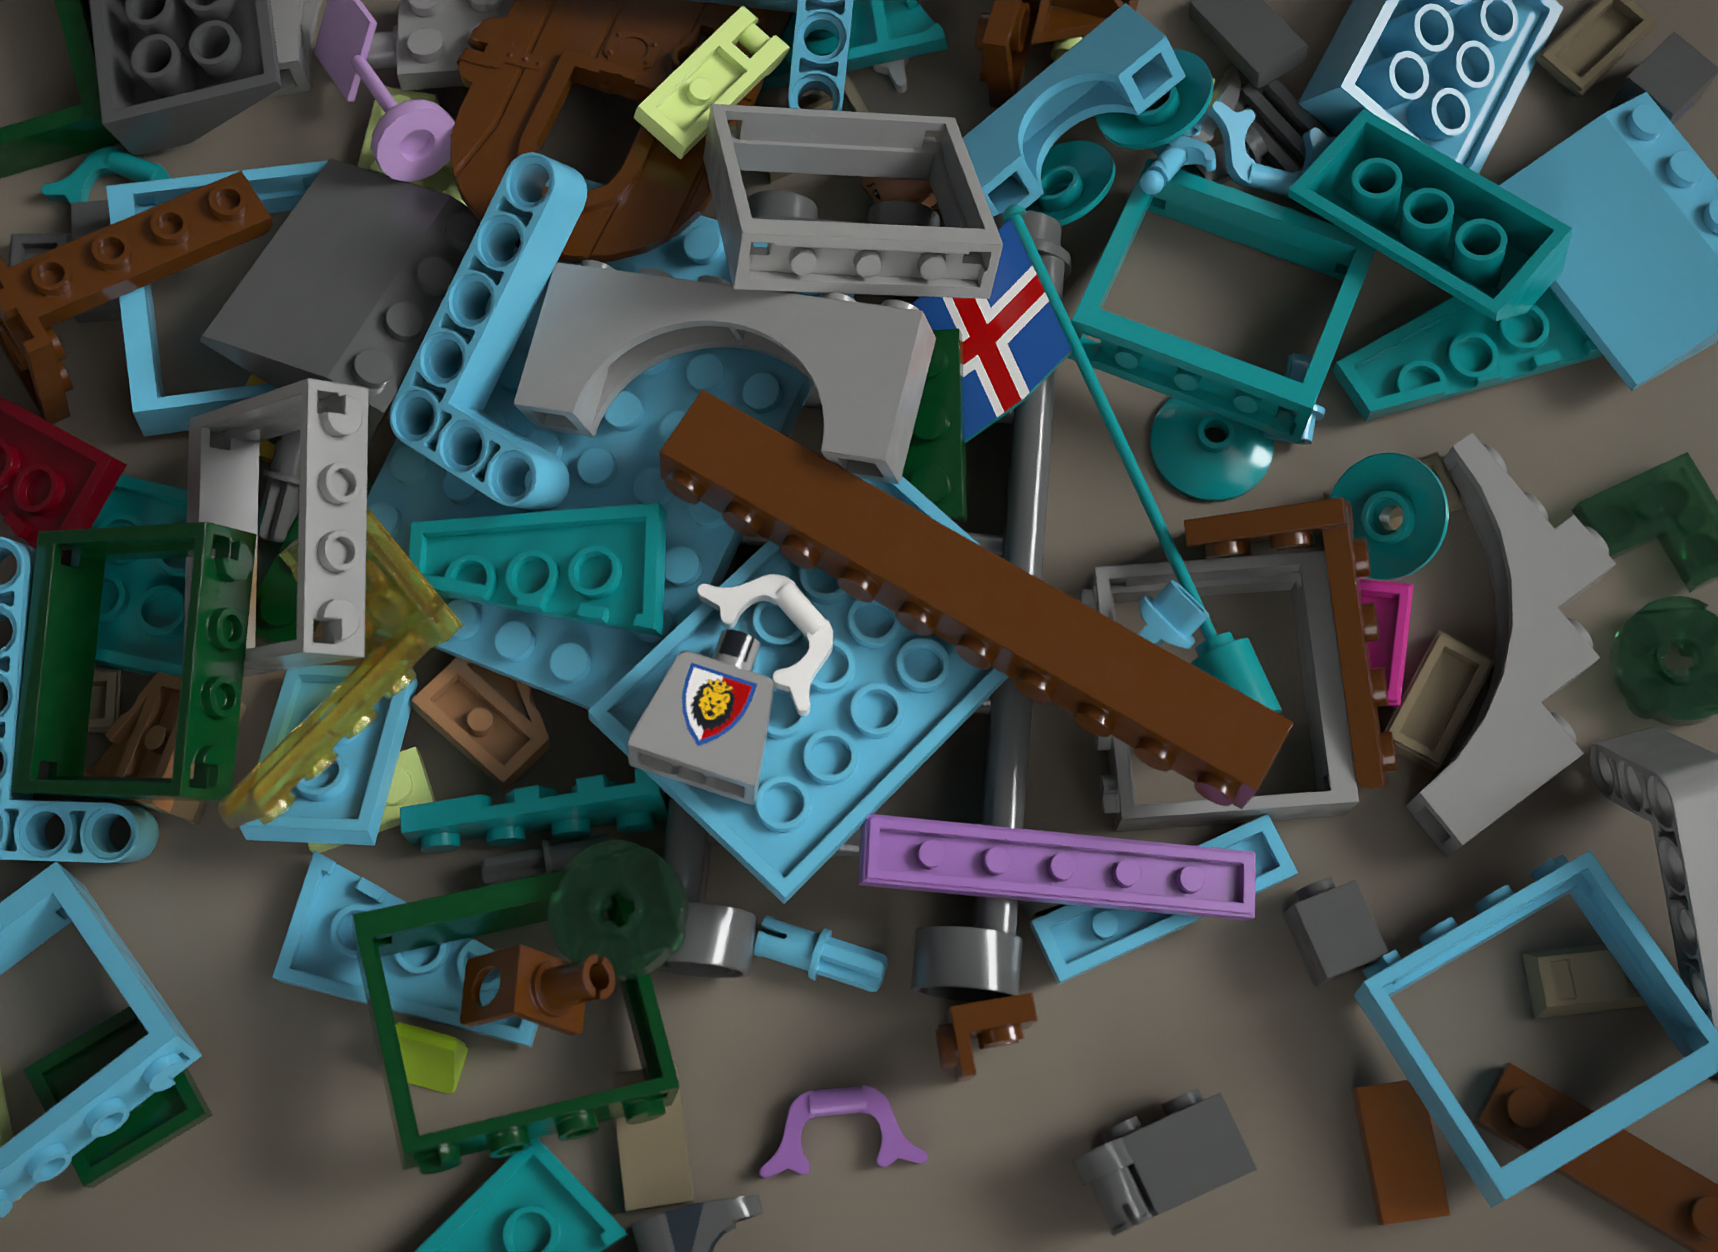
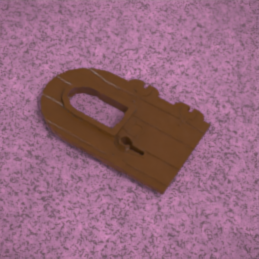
[451,0,794,263]

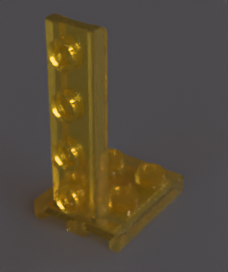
[219,507,463,830]

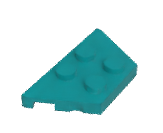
[760,0,949,91]

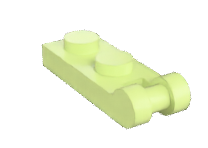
[633,6,790,160]

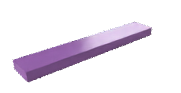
[858,814,1256,921]

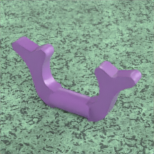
[759,1085,928,1178]

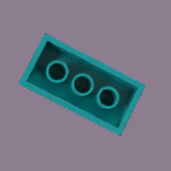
[1288,108,1573,321]

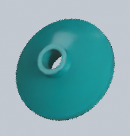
[1096,49,1213,150]
[1025,141,1116,226]
[1150,397,1274,502]
[1329,453,1449,580]

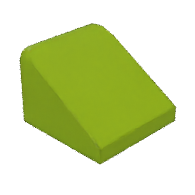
[395,1022,469,1094]

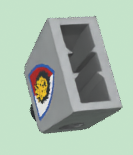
[627,629,774,806]

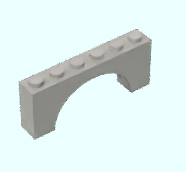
[513,260,936,485]

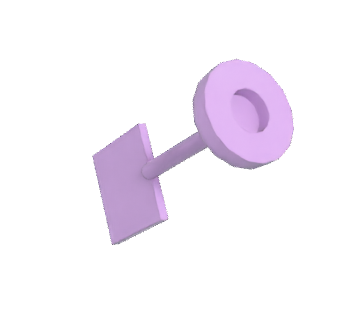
[313,0,455,182]

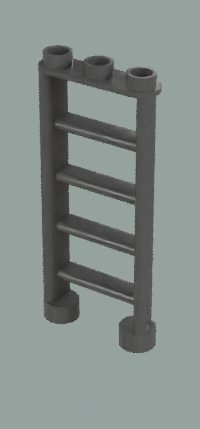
[645,190,1072,1002]

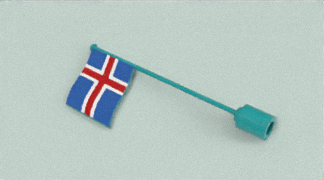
[911,205,1282,713]

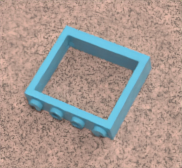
[106,160,328,437]
[1353,850,1718,1208]
[0,861,202,1218]

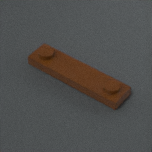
[1473,1062,1718,1252]

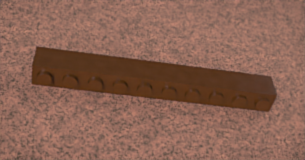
[660,389,1294,809]

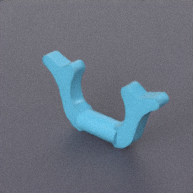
[1207,101,1338,199]

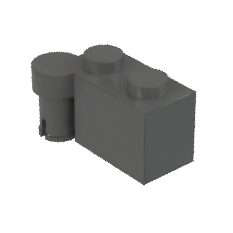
[1072,1088,1257,1236]

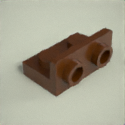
[935,992,1038,1082]

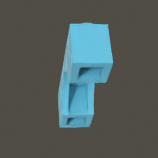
[963,3,1186,217]

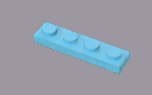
[1030,814,1298,985]

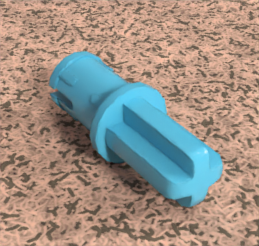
[754,915,888,992]

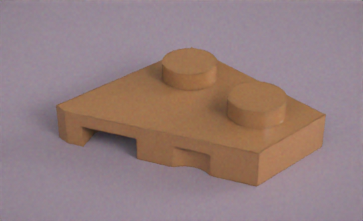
[411,657,551,792]
[83,672,182,813]

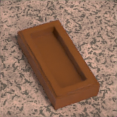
[1352,1080,1451,1226]

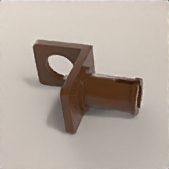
[460,944,616,1036]

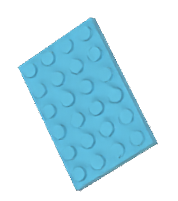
[588,476,1008,904]

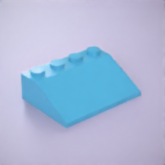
[1298,0,1563,174]
[1499,92,1718,391]

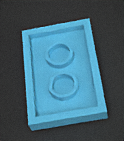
[238,665,418,846]

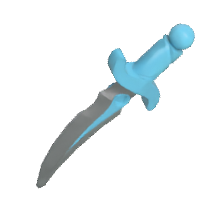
[1140,66,1241,195]

